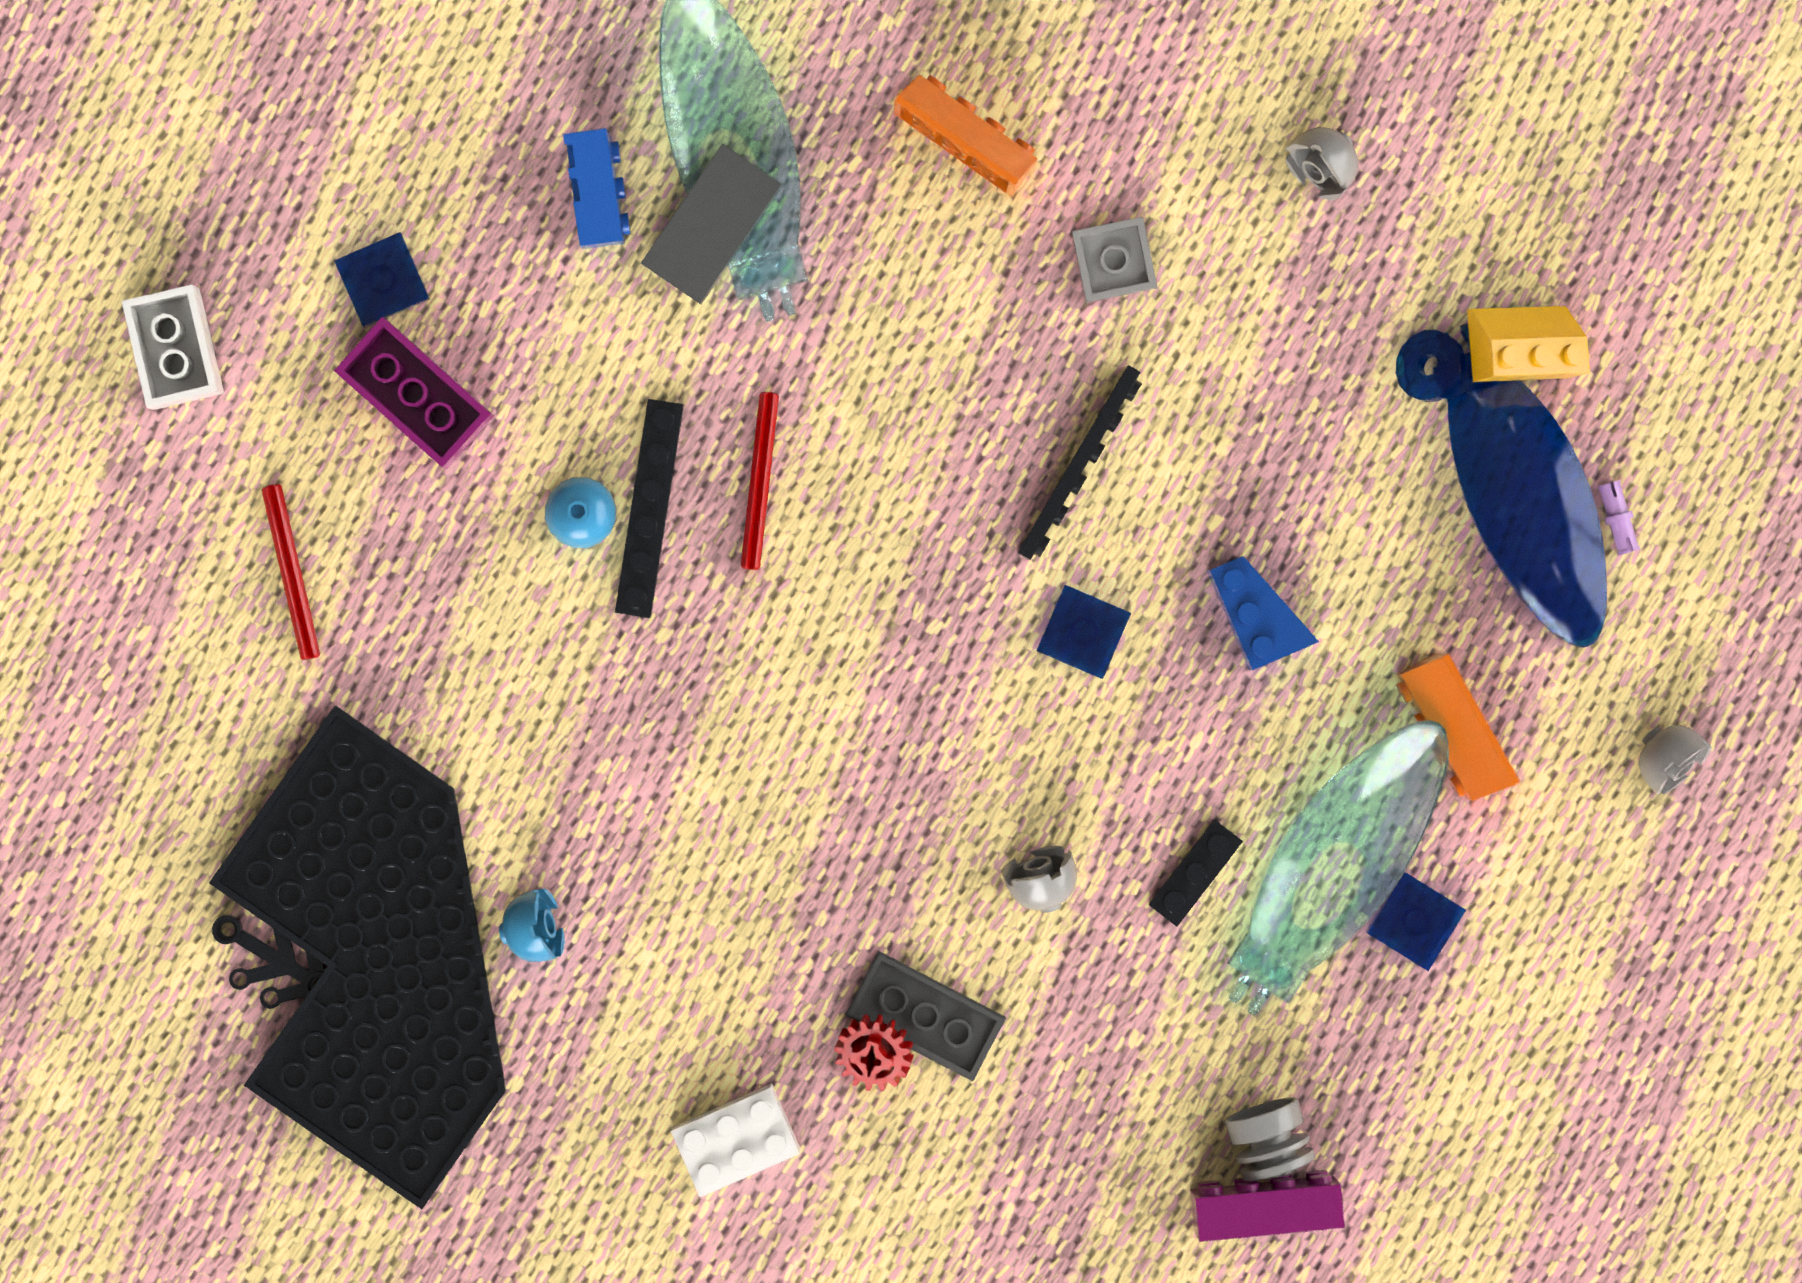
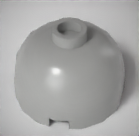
[1286,127,1358,201]
[1639,725,1712,795]
[1003,846,1077,913]

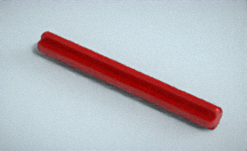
[741,392,779,570]
[262,484,320,660]

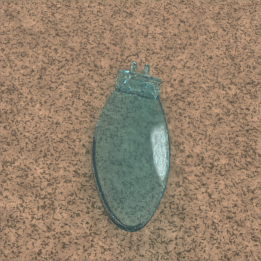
[659,0,809,322]
[1227,720,1449,1016]

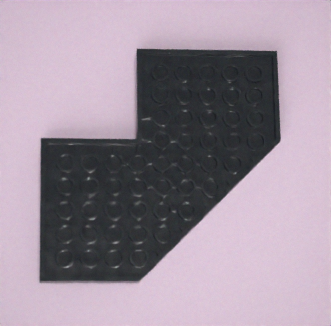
[209,705,506,1210]

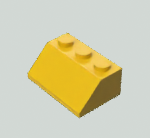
[1467,306,1590,382]

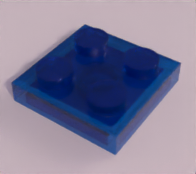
[334,232,430,328]
[1036,585,1131,679]
[1366,871,1466,971]

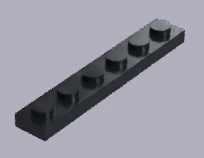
[1017,365,1142,561]
[615,399,684,618]

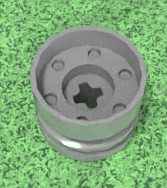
[1224,1097,1316,1181]

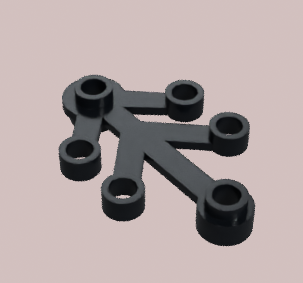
[212,915,326,1009]

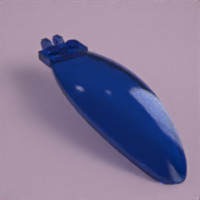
[1431,323,1607,648]

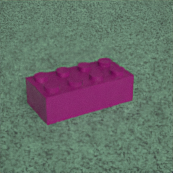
[334,317,495,469]
[1190,1170,1345,1242]

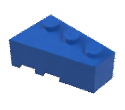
[563,128,631,249]
[1207,556,1319,670]

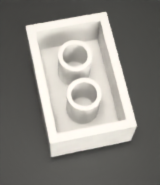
[122,284,224,410]
[671,1083,801,1197]

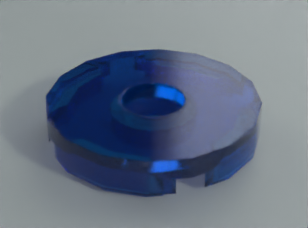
[1395,330,1466,402]

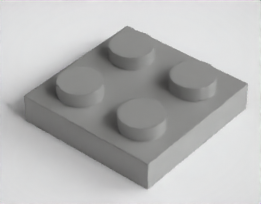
[1072,217,1157,303]

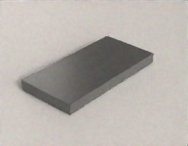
[641,143,783,305]
[845,950,1006,1081]

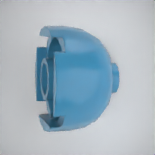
[545,477,616,548]
[499,889,565,962]

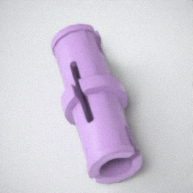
[1597,480,1640,556]

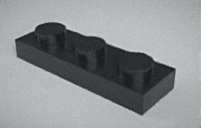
[1148,819,1243,927]

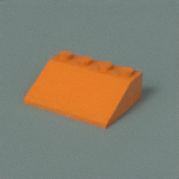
[894,75,1038,197]
[1396,653,1521,801]

